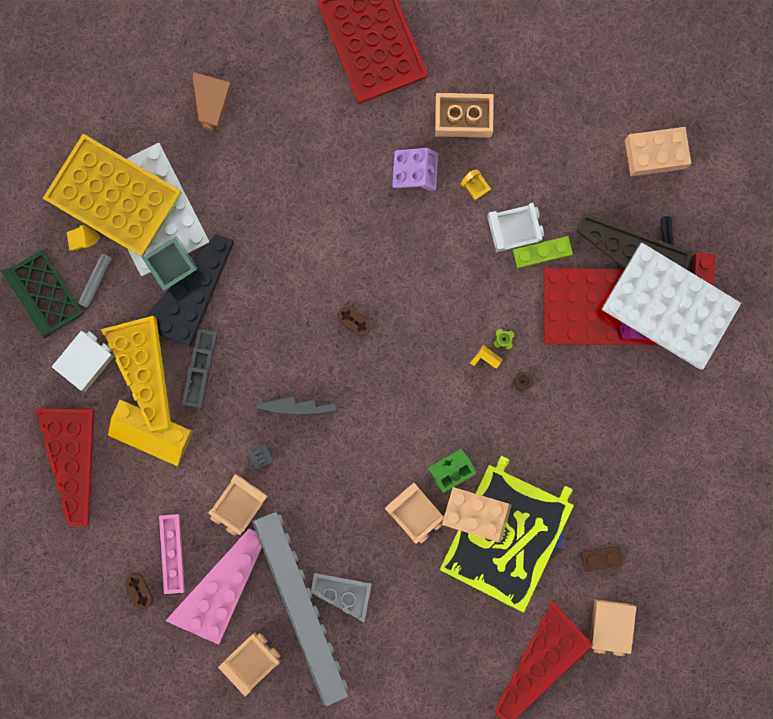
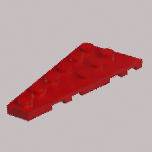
[34,408,94,526]
[495,601,594,719]

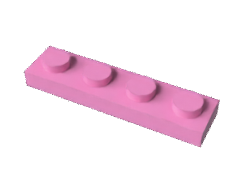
[159,514,185,594]

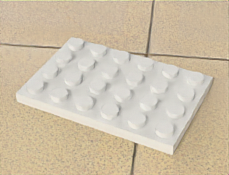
[127,143,209,277]
[601,243,741,370]

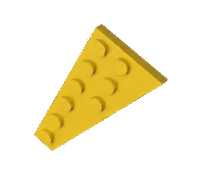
[101,316,171,433]

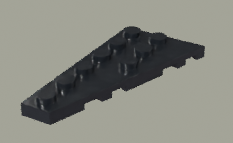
[145,234,234,347]

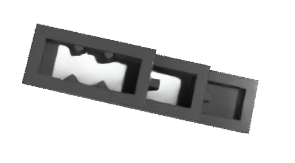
[182,329,218,408]
[256,396,337,415]

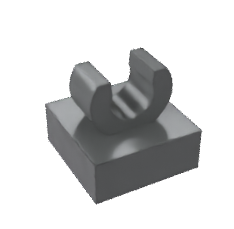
[248,444,274,469]

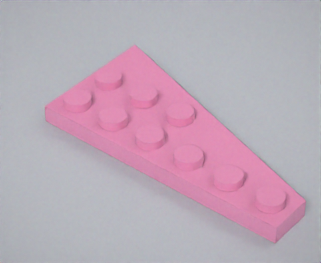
[166,528,262,645]

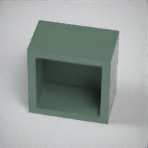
[142,236,198,291]

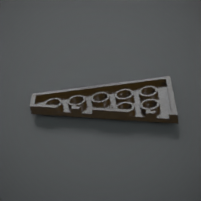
[577,213,693,269]

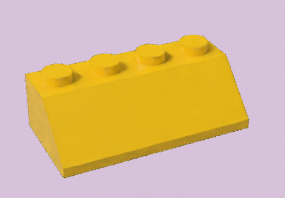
[108,400,194,466]

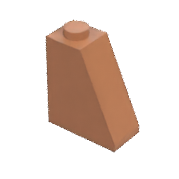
[193,72,232,131]

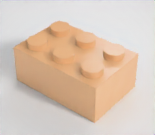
[435,93,494,138]
[625,127,691,176]
[442,487,512,542]

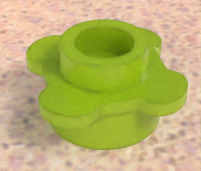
[494,329,514,350]

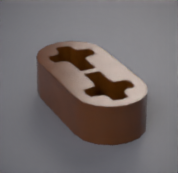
[338,307,370,336]
[126,573,153,609]

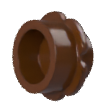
[513,372,532,391]

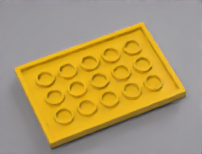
[43,134,182,257]

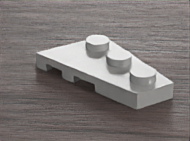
[311,573,372,622]

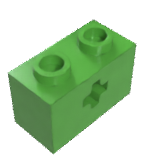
[428,449,476,493]

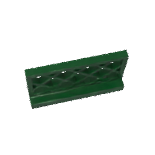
[1,250,84,339]

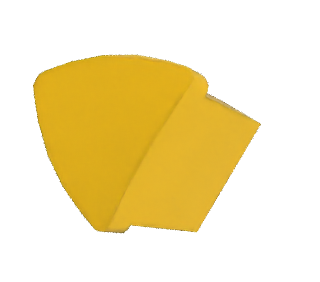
[460,170,491,201]
[67,225,100,251]
[470,345,503,369]

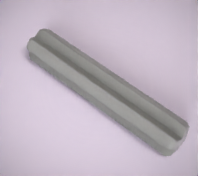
[78,254,111,308]

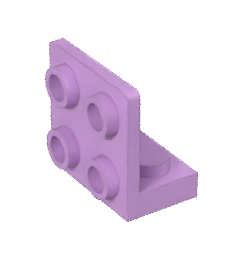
[392,148,439,191]

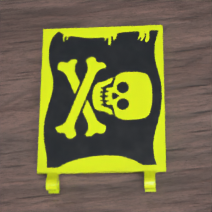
[440,456,574,613]

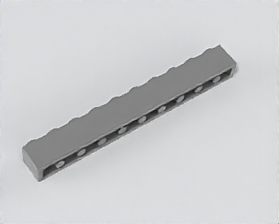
[252,512,349,706]

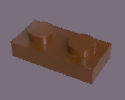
[581,546,623,572]

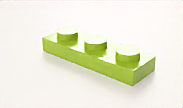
[512,236,573,269]

